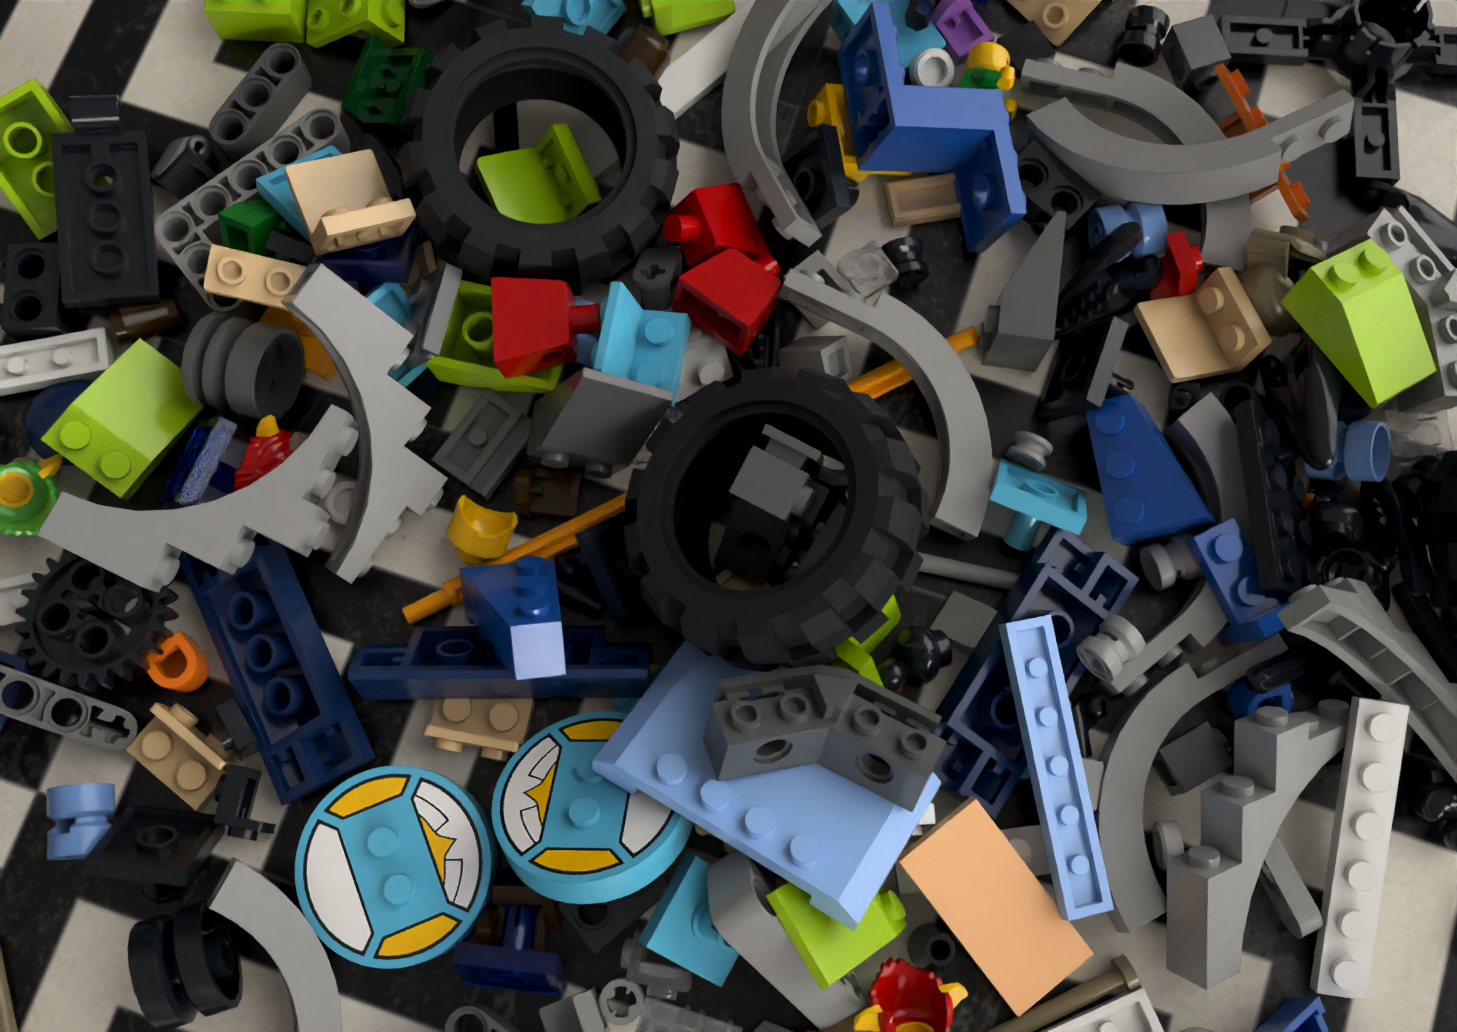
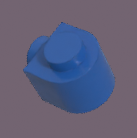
[1226,675,1294,719]

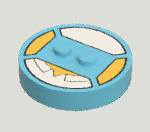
[491,711,693,904]
[295,765,499,969]

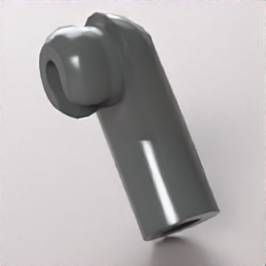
[151,135,211,184]

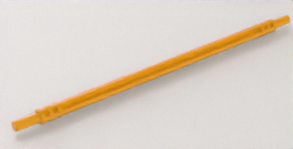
[402,326,979,625]

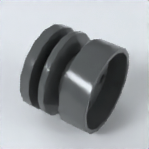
[181,312,305,422]

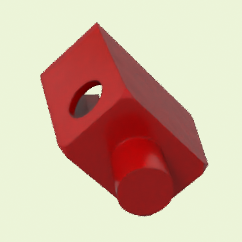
[663,183,771,268]
[672,248,782,357]
[491,277,602,378]

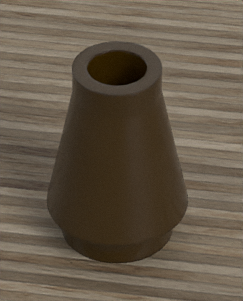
[108,297,182,347]

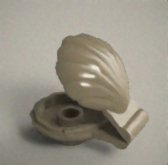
[1237,225,1329,337]

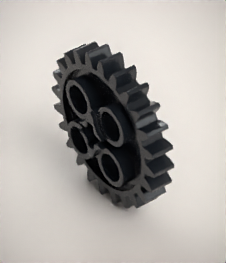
[15,548,179,692]

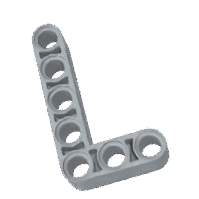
[154,108,351,322]

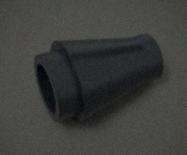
[908,923,957,974]

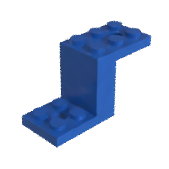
[836,2,1027,253]

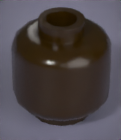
[617,24,671,82]

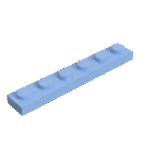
[998,615,1114,921]

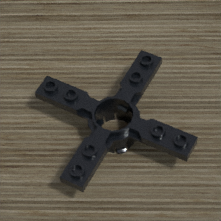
[1216,0,1457,186]

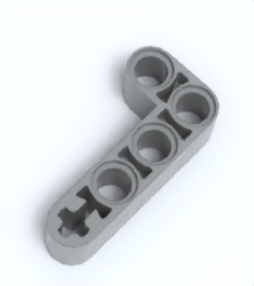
[706,849,868,1030]

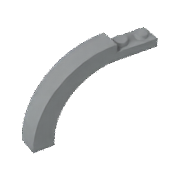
[721,0,832,247]
[1020,58,1251,276]
[1026,89,1355,205]
[778,268,992,541]
[1095,392,1256,699]
[1093,633,1289,933]
[206,857,343,1032]

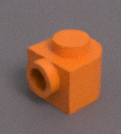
[145,631,209,693]

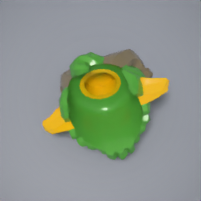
[0,454,63,537]

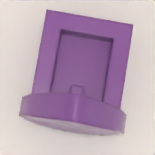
[930,0,995,66]

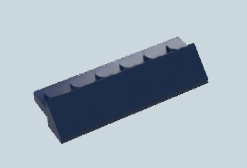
[933,525,1139,819]
[178,533,376,805]
[347,625,652,700]

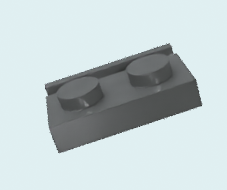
[402,263,463,368]
[432,388,532,501]

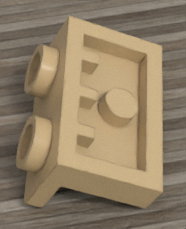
[203,244,307,311]
[423,698,535,763]
[126,702,240,812]

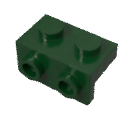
[341,35,434,132]

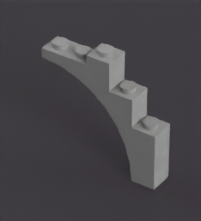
[281,263,448,584]
[37,404,359,593]
[1277,577,1457,783]
[1166,699,1350,990]

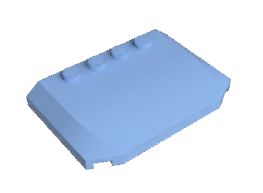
[592,640,941,932]

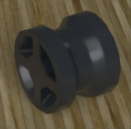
[879,236,930,288]

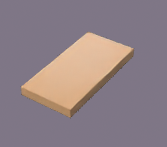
[897,796,1094,1017]

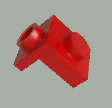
[1148,230,1203,301]

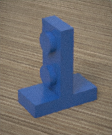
[1186,517,1290,646]

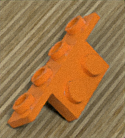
[1214,62,1311,224]

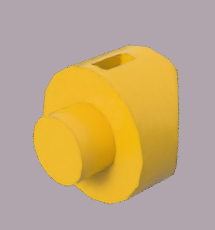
[446,495,518,564]

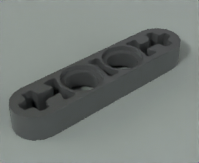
[0,664,138,752]

